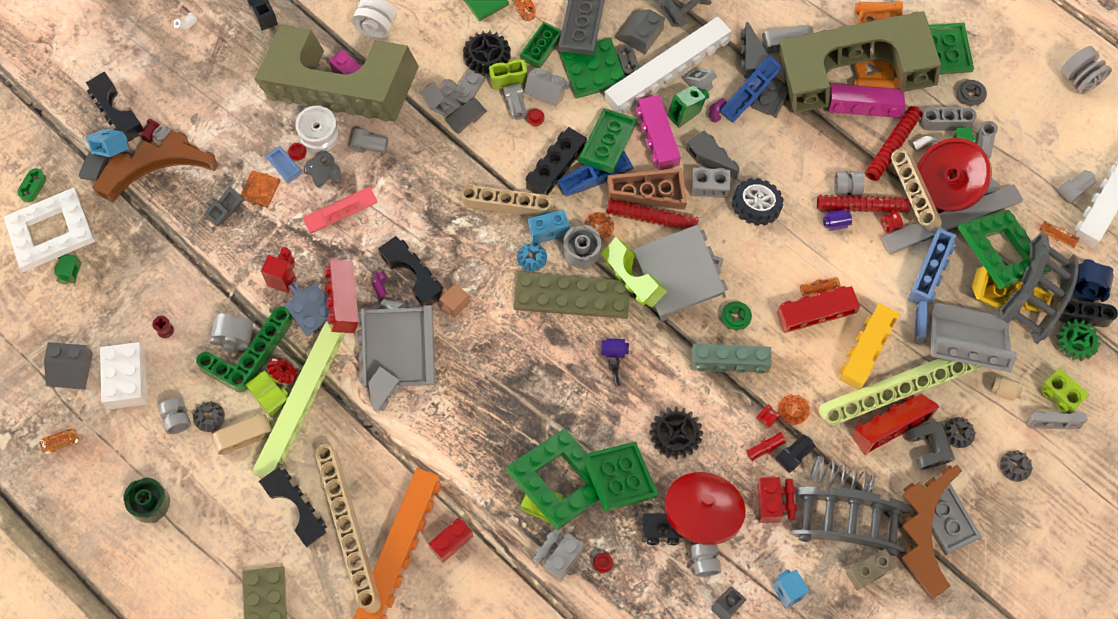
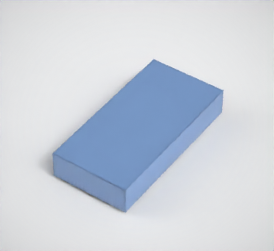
[265,146,303,184]
[914,301,927,344]

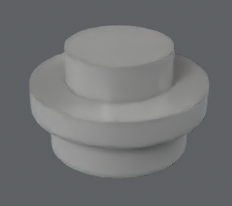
[152,125,170,142]

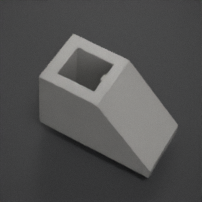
[368,367,401,413]

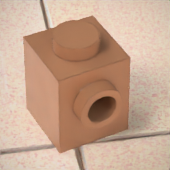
[439,284,470,318]

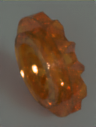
[584,212,614,241]
[778,394,810,425]

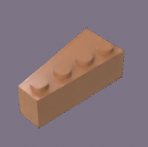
[607,168,687,210]

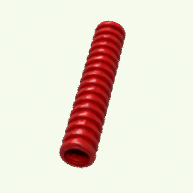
[865,106,923,181]
[817,194,911,213]
[606,198,699,230]

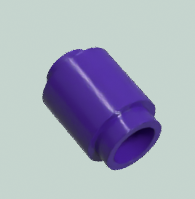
[823,210,852,231]
[601,338,629,358]

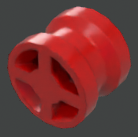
[881,211,903,233]
[756,404,781,429]

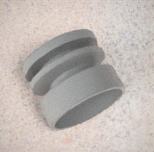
[1061,46,1112,95]

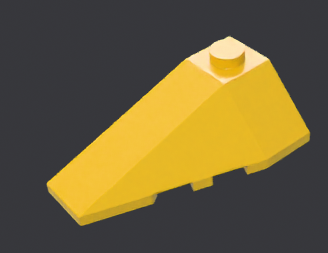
[971,266,1053,312]

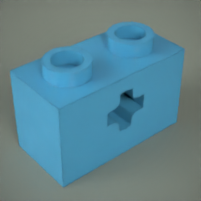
[86,128,129,157]
[528,210,569,244]
[773,569,809,609]

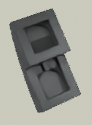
[446,98,487,134]
[78,151,110,181]
[204,187,245,226]

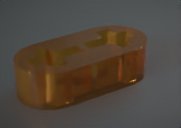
[513,0,536,21]
[39,429,79,453]

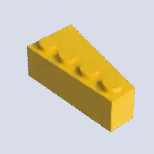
[839,303,900,390]

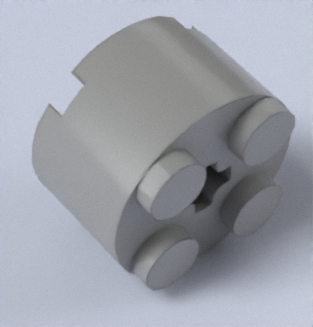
[564,225,601,270]
[210,314,253,352]

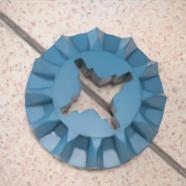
[517,242,547,271]

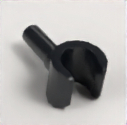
[608,358,620,386]

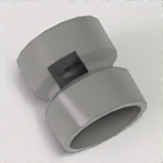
[834,171,865,196]
[158,398,191,434]
[691,544,722,577]

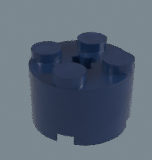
[1073,259,1114,303]

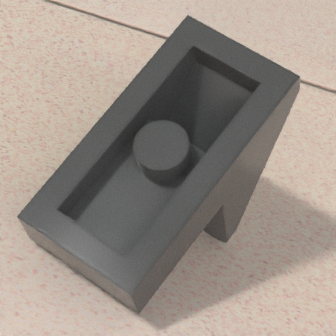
[711,586,747,619]

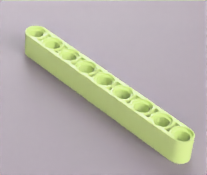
[253,320,346,478]
[819,358,981,425]

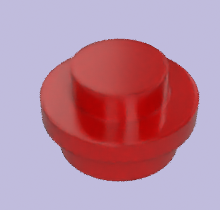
[527,109,545,127]
[288,143,307,161]
[593,553,613,574]

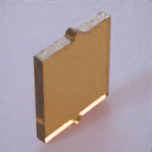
[240,170,281,208]

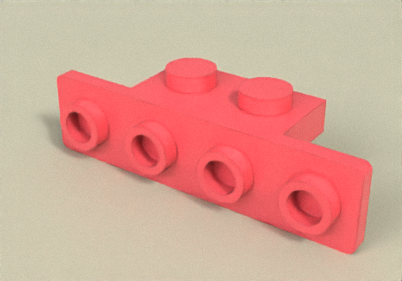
[303,187,377,234]

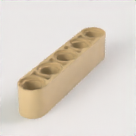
[891,149,942,231]
[461,185,552,217]

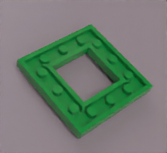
[957,210,1051,290]
[505,428,600,531]

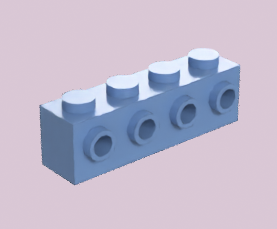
[907,228,956,304]

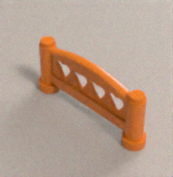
[853,1,903,89]

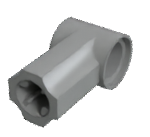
[502,83,527,120]
[976,121,998,159]
[350,128,389,153]
[1057,170,1097,204]

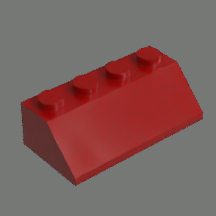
[851,393,939,455]

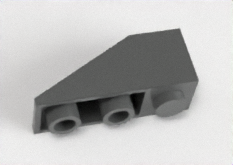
[741,22,768,78]
[686,130,740,179]

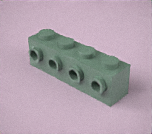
[691,344,772,374]

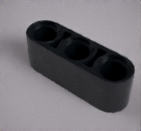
[1058,300,1118,327]

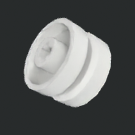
[352,0,397,39]
[296,106,339,153]

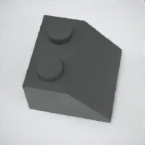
[615,9,665,54]
[44,342,93,390]

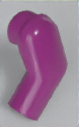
[708,98,726,123]
[373,271,387,299]

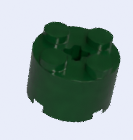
[123,477,170,523]

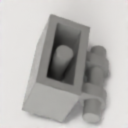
[524,68,571,107]
[420,79,465,118]
[532,529,584,583]

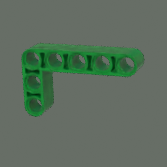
[196,306,292,393]

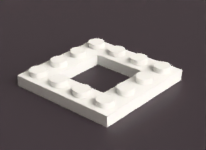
[4,187,95,272]

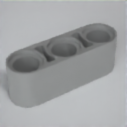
[762,25,814,53]
[920,107,977,131]

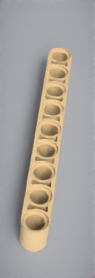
[315,444,381,614]

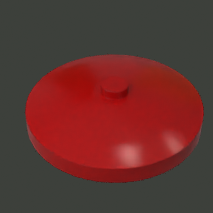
[917,138,992,212]
[664,472,746,545]

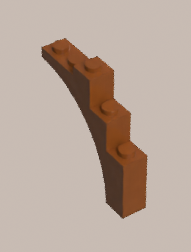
[92,130,218,203]
[901,465,962,600]

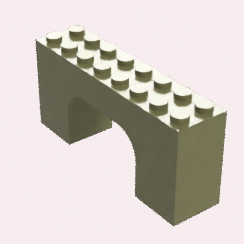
[780,11,941,114]
[255,25,419,122]

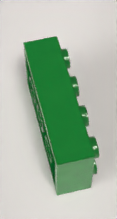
[520,21,562,68]

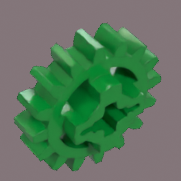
[1056,319,1101,361]

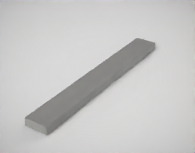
[881,184,1023,255]

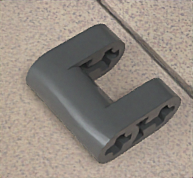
[906,422,955,470]

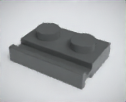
[752,79,788,118]

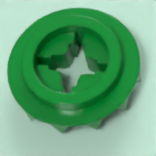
[721,301,752,331]

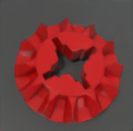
[267,357,298,384]

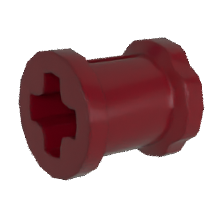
[138,119,160,143]
[152,316,174,339]

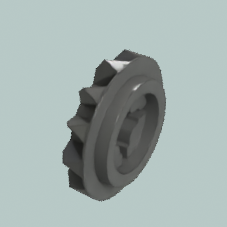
[957,80,987,107]
[193,401,225,432]
[944,417,976,448]
[1000,450,1033,482]

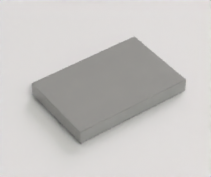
[932,484,982,556]

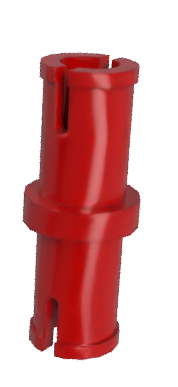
[746,432,787,462]

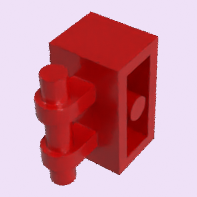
[260,247,297,293]
[757,477,797,523]

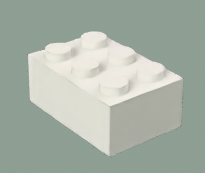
[100,342,147,410]

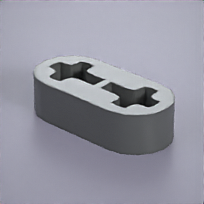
[618,45,639,77]

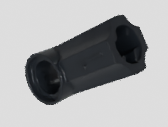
[775,434,816,473]

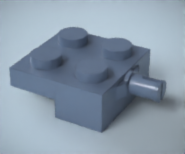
[284,282,330,337]

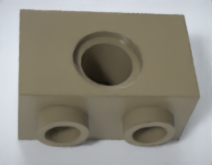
[846,549,897,591]

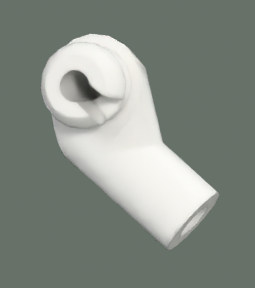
[174,13,197,30]
[913,136,940,150]

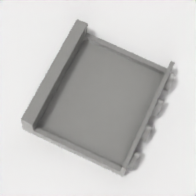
[634,225,728,322]
[930,302,1017,373]
[358,305,436,388]

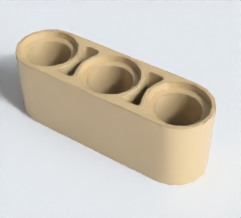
[212,414,272,455]

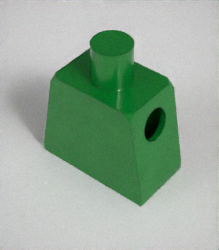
[667,86,709,128]

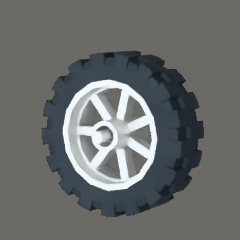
[732,178,784,226]

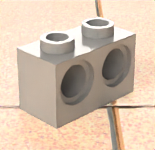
[691,167,730,198]

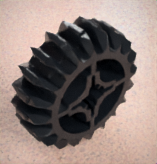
[463,30,511,76]
[649,406,703,460]

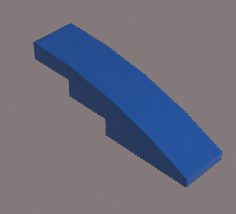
[720,55,783,122]
[557,151,634,197]

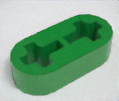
[17,168,46,203]

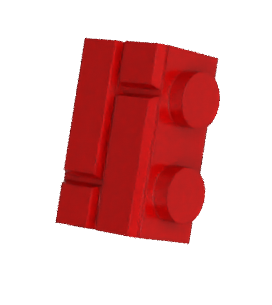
[428,517,474,563]

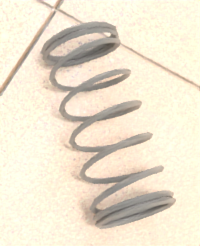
[810,456,876,493]

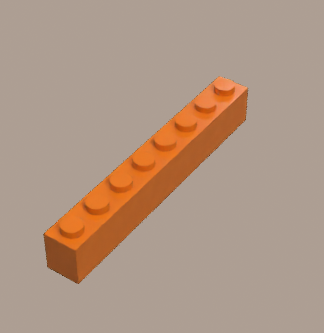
[353,468,442,619]

